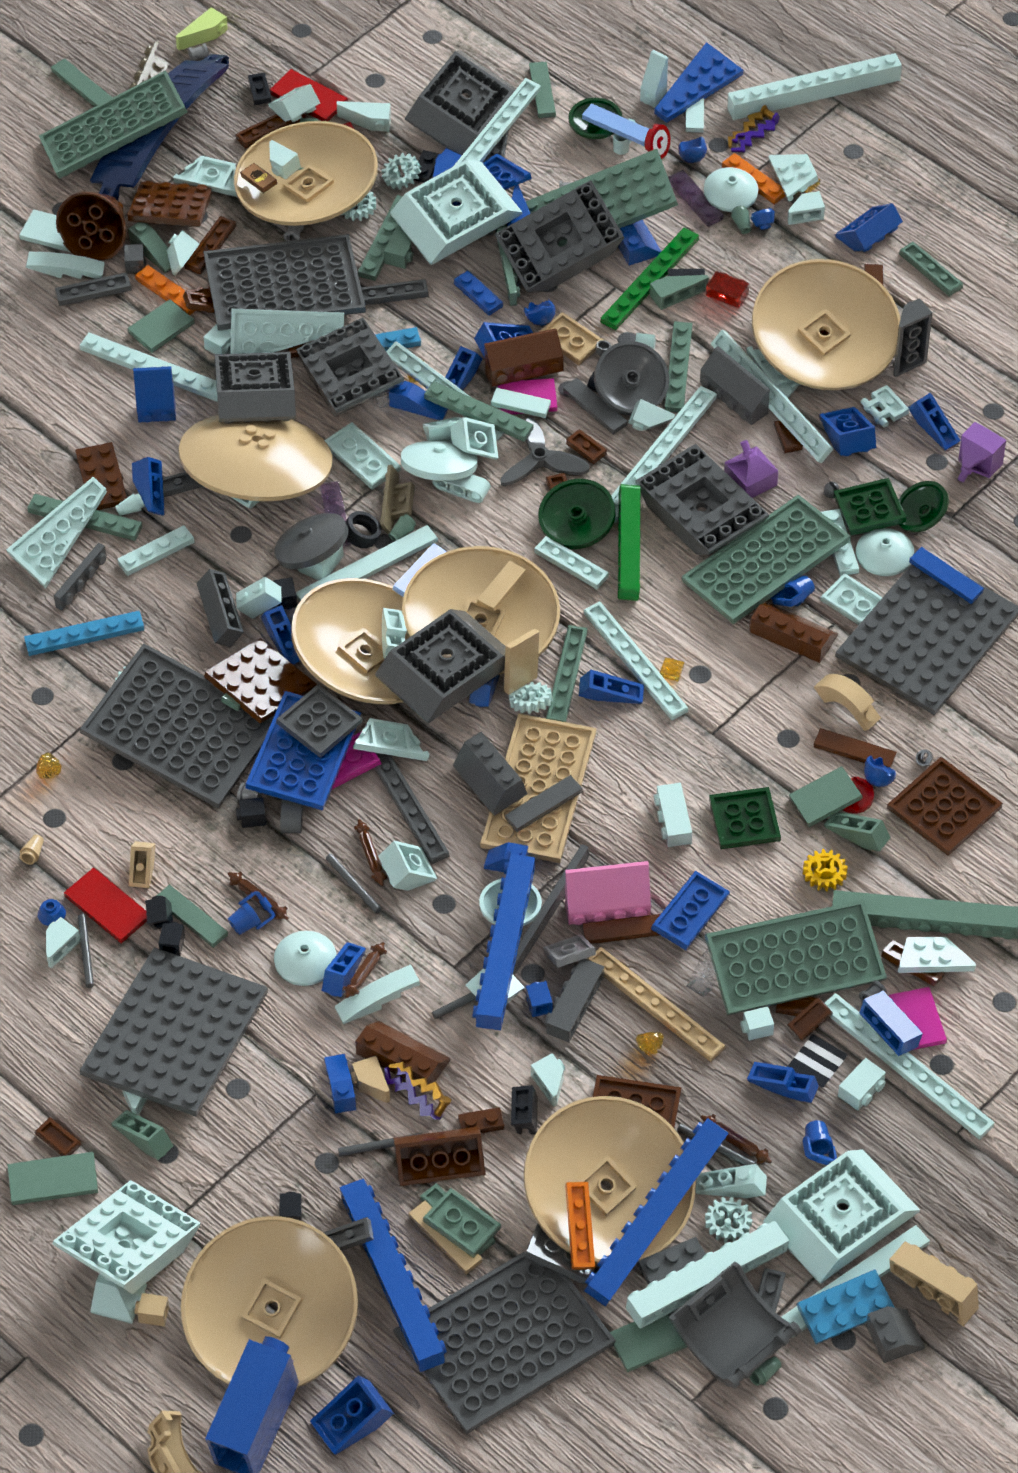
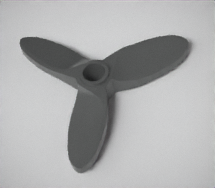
[500,417,589,486]

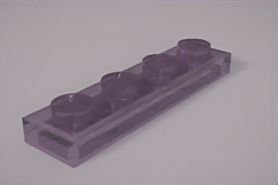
[668,170,723,227]
[320,481,351,546]

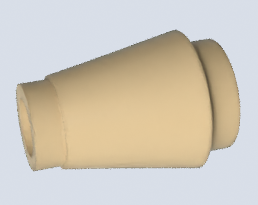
[20,834,44,865]

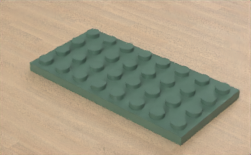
[39,70,188,179]
[526,149,678,246]
[682,494,851,624]
[705,900,887,1015]

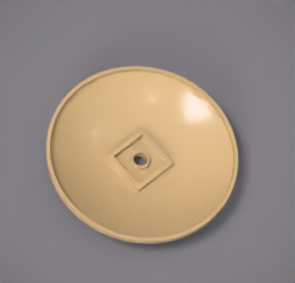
[234,121,378,226]
[752,259,900,390]
[179,415,332,501]
[402,546,560,674]
[291,578,409,704]
[524,1096,696,1264]
[181,1216,358,1388]

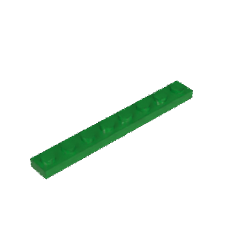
[600,227,699,331]

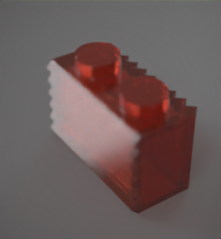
[706,271,749,309]

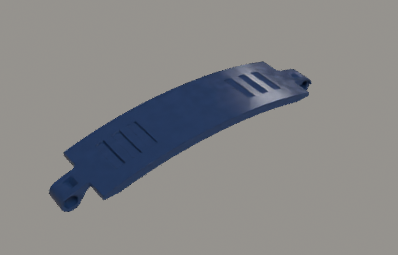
[90,54,229,202]

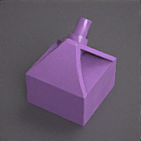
[957,422,1006,483]
[724,440,778,498]

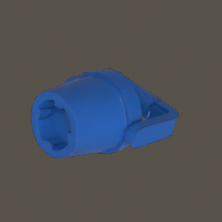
[771,575,815,607]
[227,891,275,935]
[803,1120,837,1165]

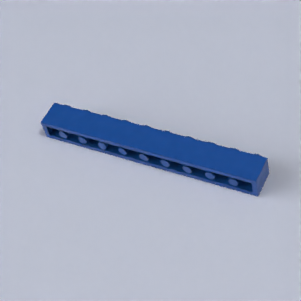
[472,854,535,1031]
[584,1118,728,1306]
[339,1178,447,1372]

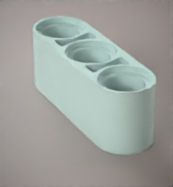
[432,474,491,503]

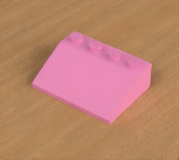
[565,861,651,925]

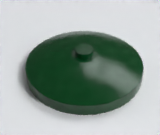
[538,479,616,549]

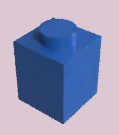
[526,981,553,1017]

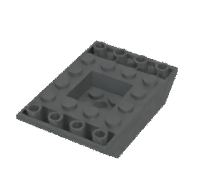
[404,50,517,155]
[495,180,624,292]
[296,317,405,416]
[214,352,296,423]
[636,444,769,555]
[375,609,506,724]

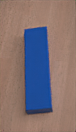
[909,547,984,604]

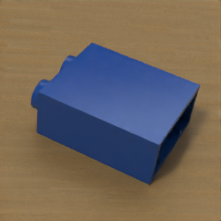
[205,1336,299,1473]

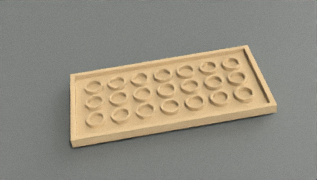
[480,713,597,863]

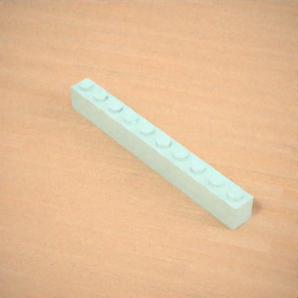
[727,53,902,120]

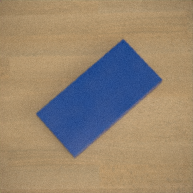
[651,871,730,950]

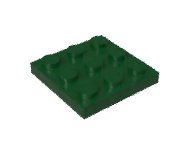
[833,478,906,536]
[709,787,781,850]

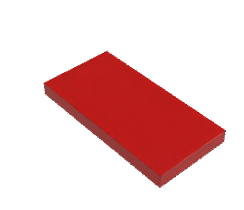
[269,69,348,122]
[64,867,147,944]

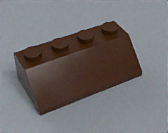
[484,328,564,387]
[750,603,838,663]
[355,1021,450,1088]
[393,1127,486,1186]

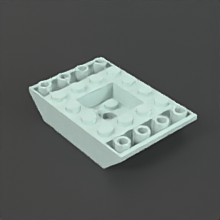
[390,159,523,265]
[763,1150,920,1284]
[53,1180,200,1294]

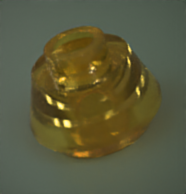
[36,752,62,779]
[635,1032,664,1055]

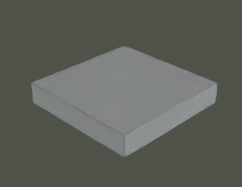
[543,934,596,968]

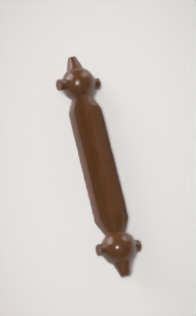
[354,819,387,886]
[228,872,289,920]
[343,942,387,998]
[700,1114,772,1165]

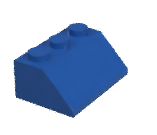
[835,203,903,252]
[618,220,661,266]

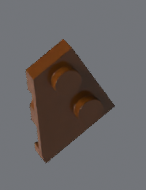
[183,287,214,313]

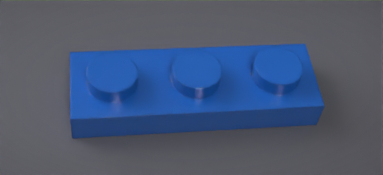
[454,271,503,316]

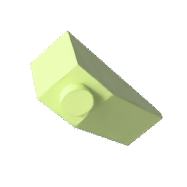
[175,7,228,50]

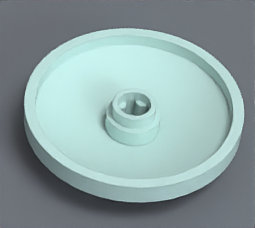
[401,441,478,481]

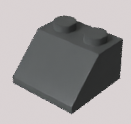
[866,1306,925,1363]

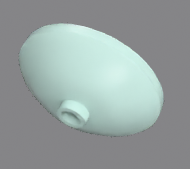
[704,167,758,212]
[856,528,914,576]
[479,879,542,926]
[274,931,336,986]

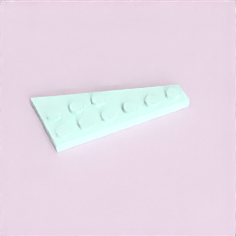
[230,309,344,354]
[6,477,107,589]

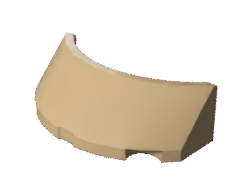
[147,1411,201,1473]

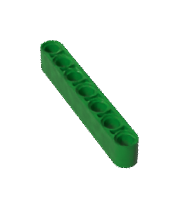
[618,484,640,601]

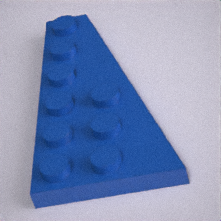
[654,42,743,123]
[452,154,532,206]

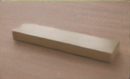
[409,1201,483,1274]

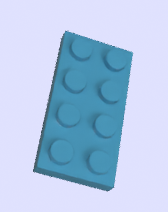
[796,1269,894,1344]

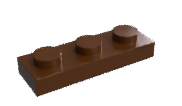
[881,940,946,987]

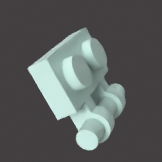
[861,385,909,428]

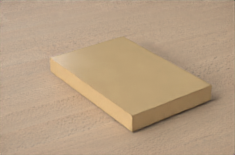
[539,312,603,365]
[504,628,539,695]

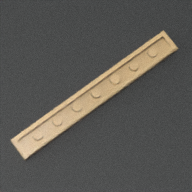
[587,947,725,1062]

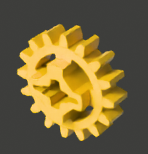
[803,849,848,892]

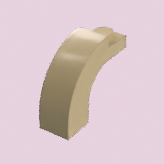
[814,674,881,731]

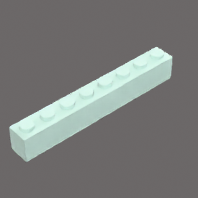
[626,1221,789,1329]

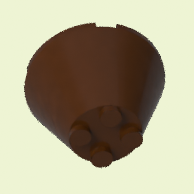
[56,192,126,261]

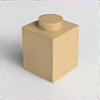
[135,1293,170,1327]

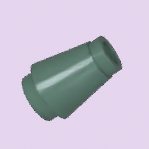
[731,206,752,234]
[388,514,416,542]
[749,1356,782,1386]

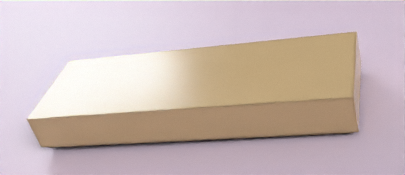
[477,561,526,612]

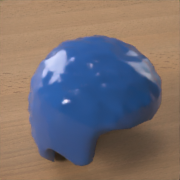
[678,136,707,163]
[524,300,555,326]
[864,755,896,787]

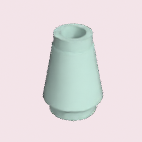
[115,493,145,516]

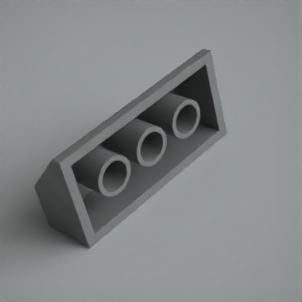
[893,298,933,377]
[700,346,770,425]
[453,731,528,816]

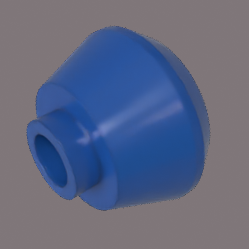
[750,208,775,230]
[38,899,66,926]

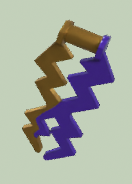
[728,105,780,153]
[384,1062,452,1120]

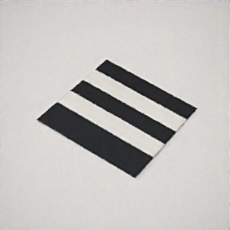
[787,1034,848,1088]

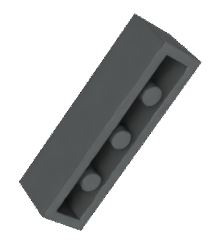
[197,569,244,647]
[544,959,604,1042]

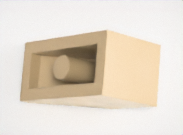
[129,841,156,888]
[350,1056,390,1103]

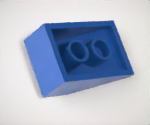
[474,322,533,358]
[133,366,176,423]
[819,407,876,456]
[310,1376,394,1455]

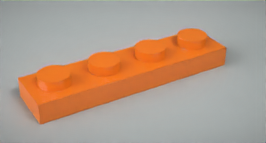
[722,153,786,205]
[135,265,196,316]
[565,1182,595,1270]

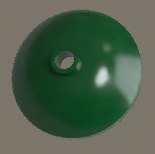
[568,98,622,139]
[899,481,949,533]

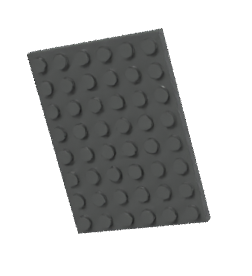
[203,234,366,330]
[835,564,1018,716]
[80,643,275,808]
[80,947,268,1117]
[394,1251,616,1435]

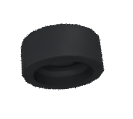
[345,511,382,548]

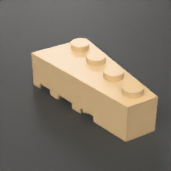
[889,1241,979,1327]

